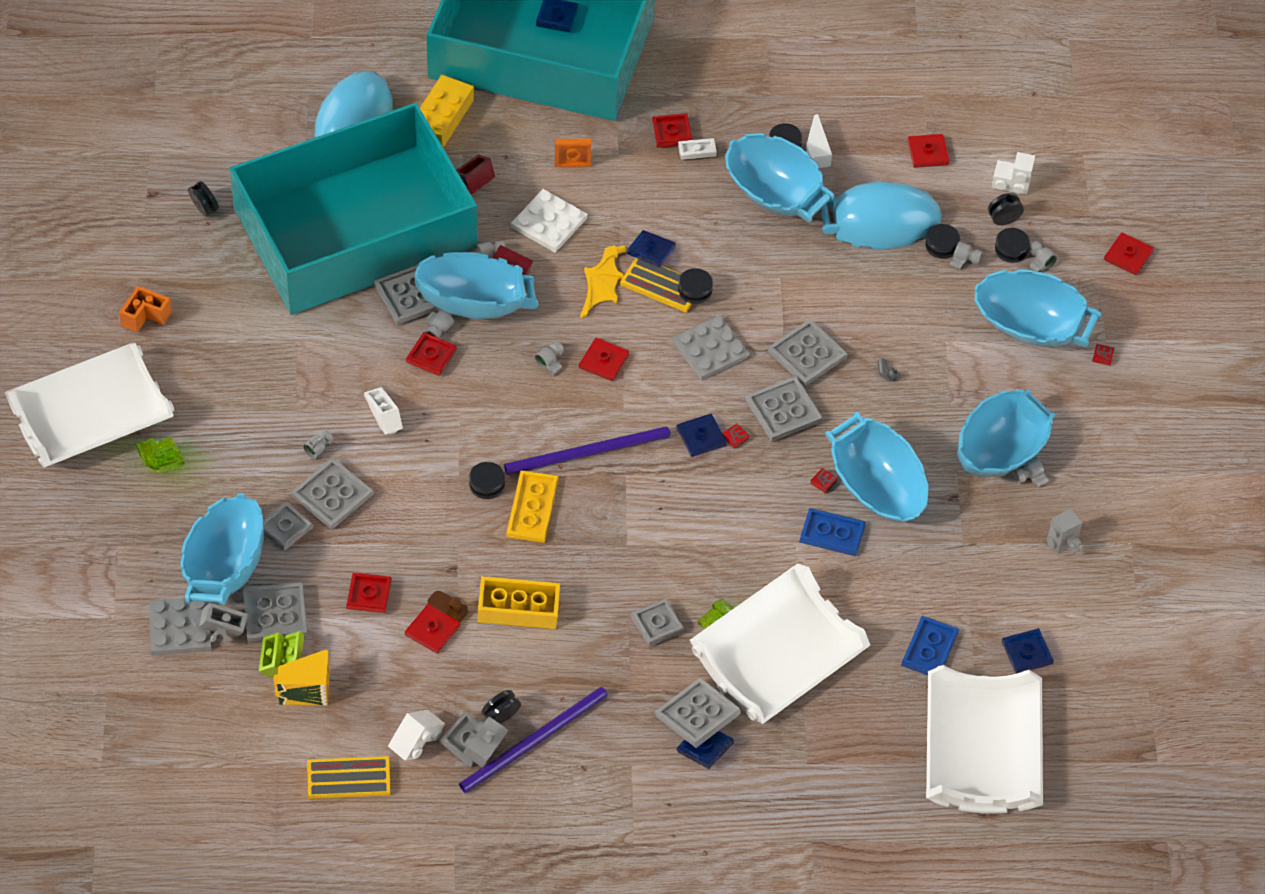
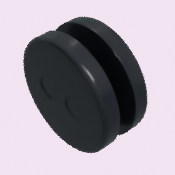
[769,123,802,147]
[188,181,219,217]
[988,193,1024,226]
[925,224,960,259]
[995,228,1030,263]
[678,268,713,304]
[469,462,505,499]
[482,690,521,724]

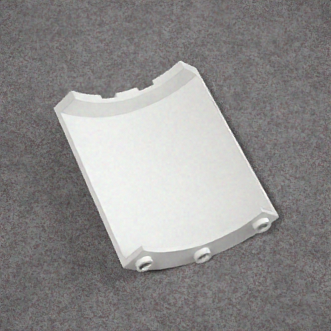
[5,343,174,467]
[690,564,870,724]
[926,665,1043,814]

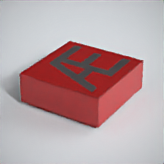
[1092,343,1115,366]
[722,423,749,449]
[810,468,838,493]

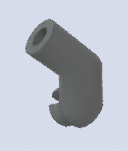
[877,358,899,381]

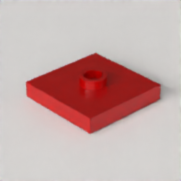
[652,113,692,148]
[907,134,949,168]
[1104,232,1154,275]
[406,332,457,376]
[579,337,629,382]
[346,572,392,614]
[405,604,460,654]

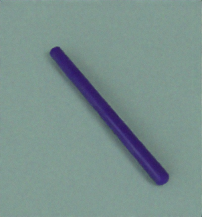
[504,426,671,475]
[459,687,607,793]

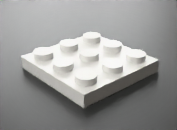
[511,189,587,253]

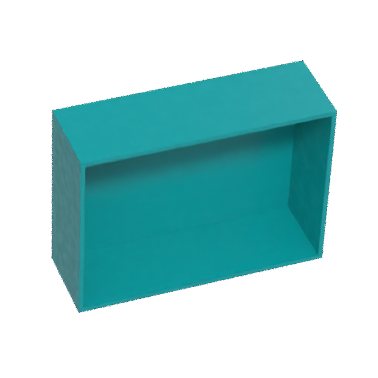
[426,0,655,121]
[229,102,478,315]

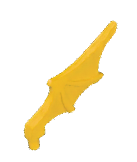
[580,245,626,318]

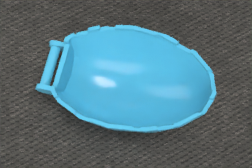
[314,71,393,137]
[725,133,835,222]
[821,181,942,249]
[414,252,539,320]
[975,269,1102,347]
[957,389,1056,478]
[825,411,929,522]
[180,493,264,605]

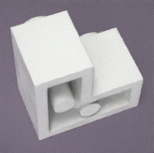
[992,152,1035,195]
[388,710,445,761]

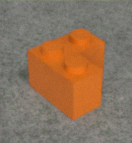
[119,286,172,333]

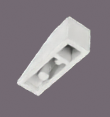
[806,114,832,168]
[364,387,403,434]

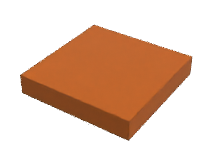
[555,138,591,167]

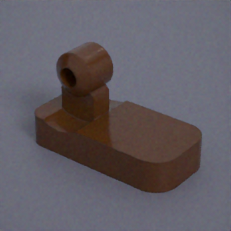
[428,591,468,622]

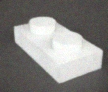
[678,138,717,160]

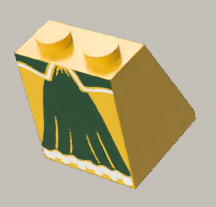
[274,650,330,706]

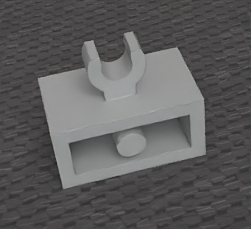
[1047,509,1082,554]
[199,602,247,646]
[463,716,509,767]

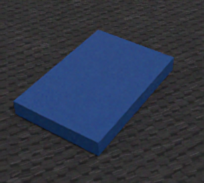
[799,508,866,556]
[901,616,959,675]

